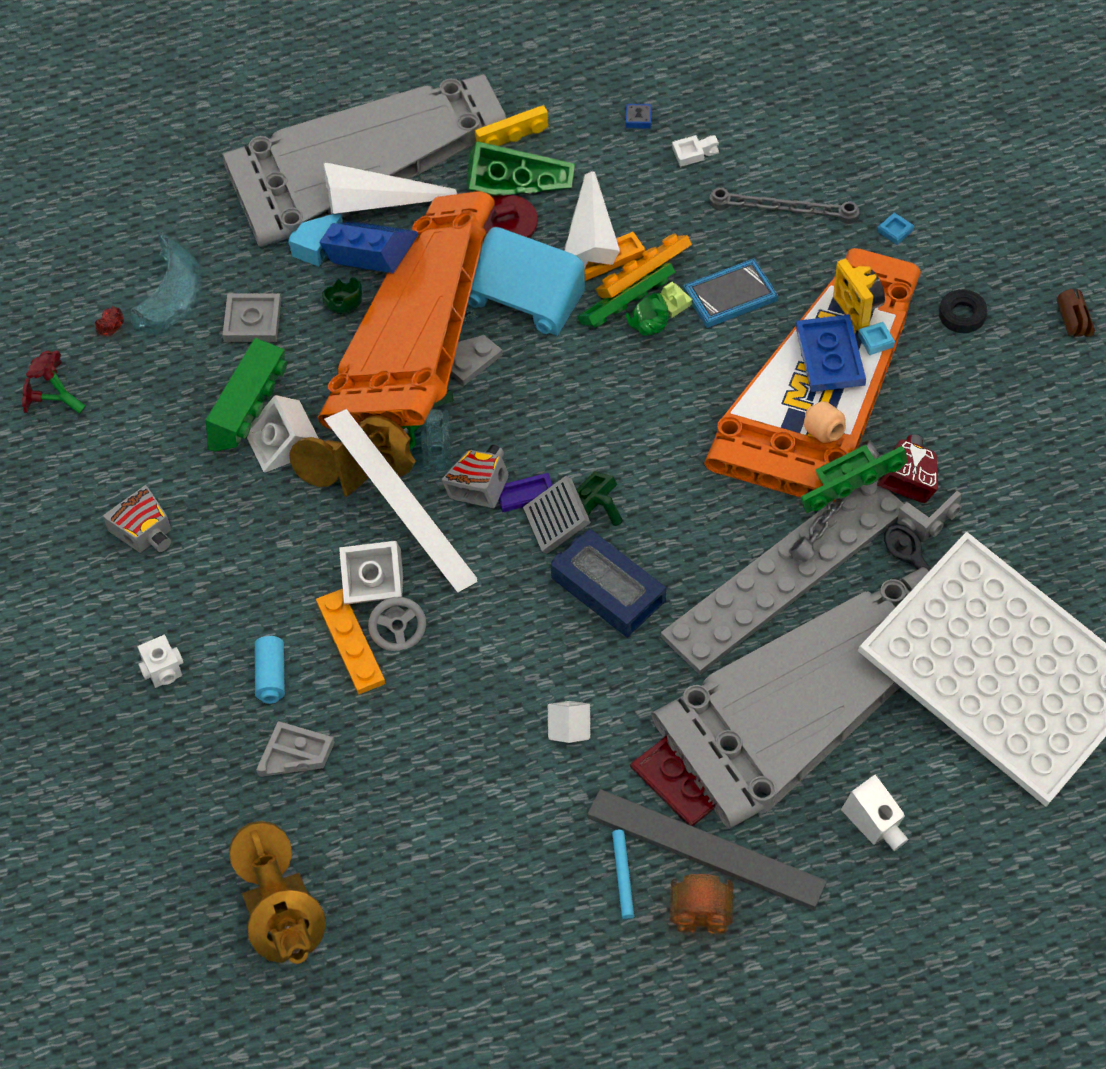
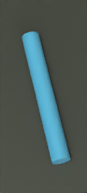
[612,830,634,919]

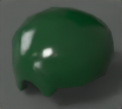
[322,277,362,314]

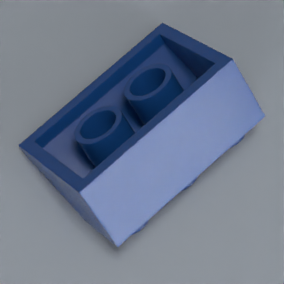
[319,222,419,273]

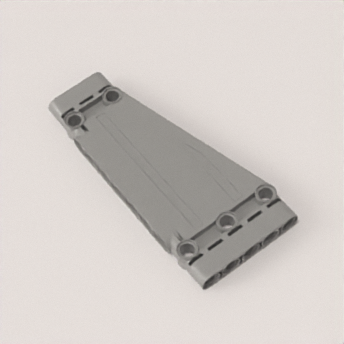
[222,74,506,248]
[651,567,929,829]

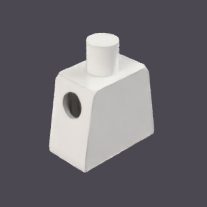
[841,775,908,851]

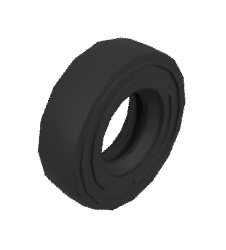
[939,289,987,333]

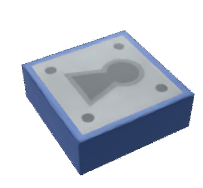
[626,104,652,129]

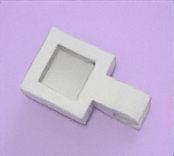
[672,135,719,167]

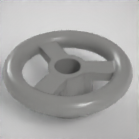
[368,597,426,651]

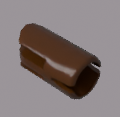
[1056,289,1095,337]

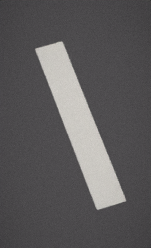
[324,409,477,593]

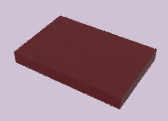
[630,736,717,826]

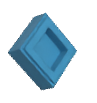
[877,213,914,245]

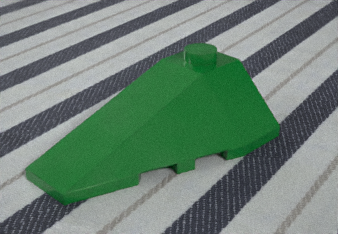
[466,141,575,196]

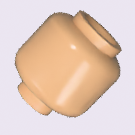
[804,401,846,443]

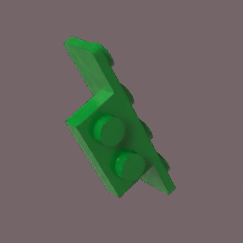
[801,444,908,513]

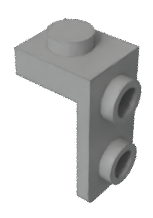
[897,491,962,542]

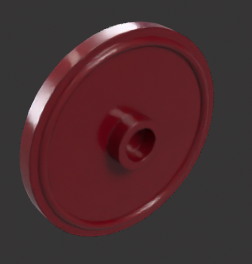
[483,195,538,241]

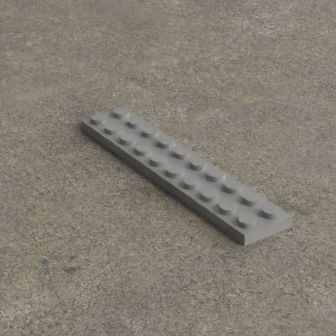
[661,481,904,675]

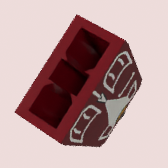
[877,435,938,503]

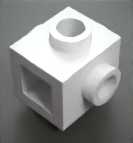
[137,634,183,688]

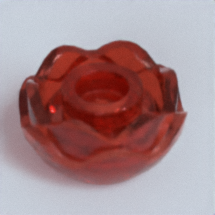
[95,305,124,336]

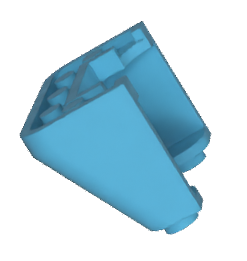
[468,227,585,336]

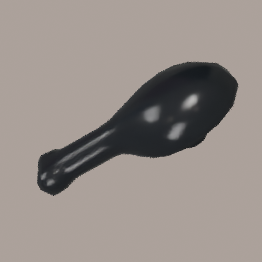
[884,524,931,571]

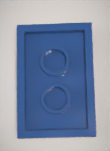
[795,314,866,392]

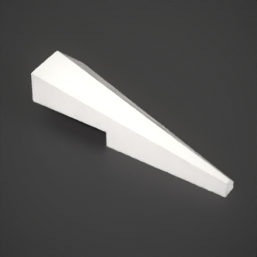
[323,163,457,214]
[564,171,620,268]

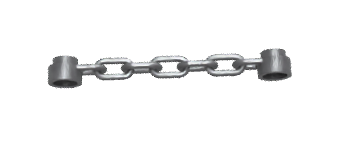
[710,188,859,224]
[789,440,879,562]

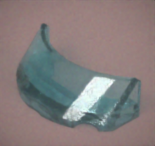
[130,231,202,334]

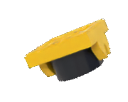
[833,258,885,331]

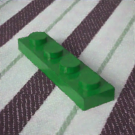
[577,263,675,327]

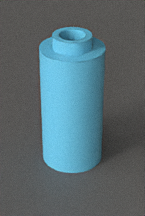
[255,636,285,704]

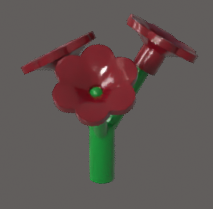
[22,350,86,414]

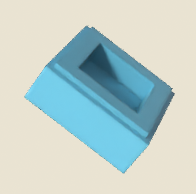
[858,322,895,355]

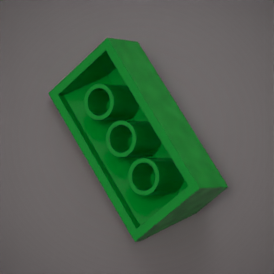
[206,338,287,452]

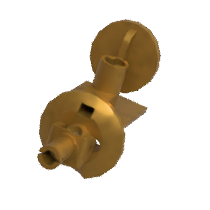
[229,821,326,964]

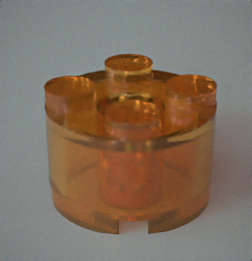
[670,874,734,933]

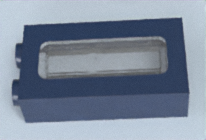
[551,529,666,638]

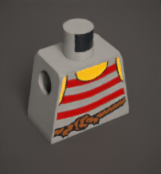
[442,445,508,508]
[103,485,171,553]

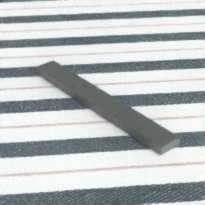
[587,789,827,911]

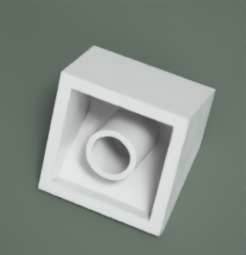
[247,395,319,472]
[339,541,403,604]

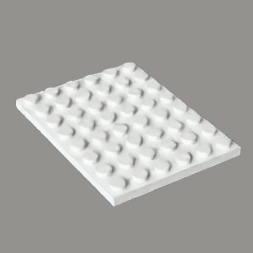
[858,531,1106,806]

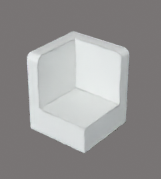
[548,701,590,743]

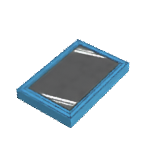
[683,259,778,328]

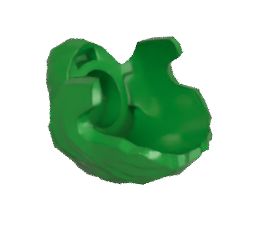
[625,293,669,336]

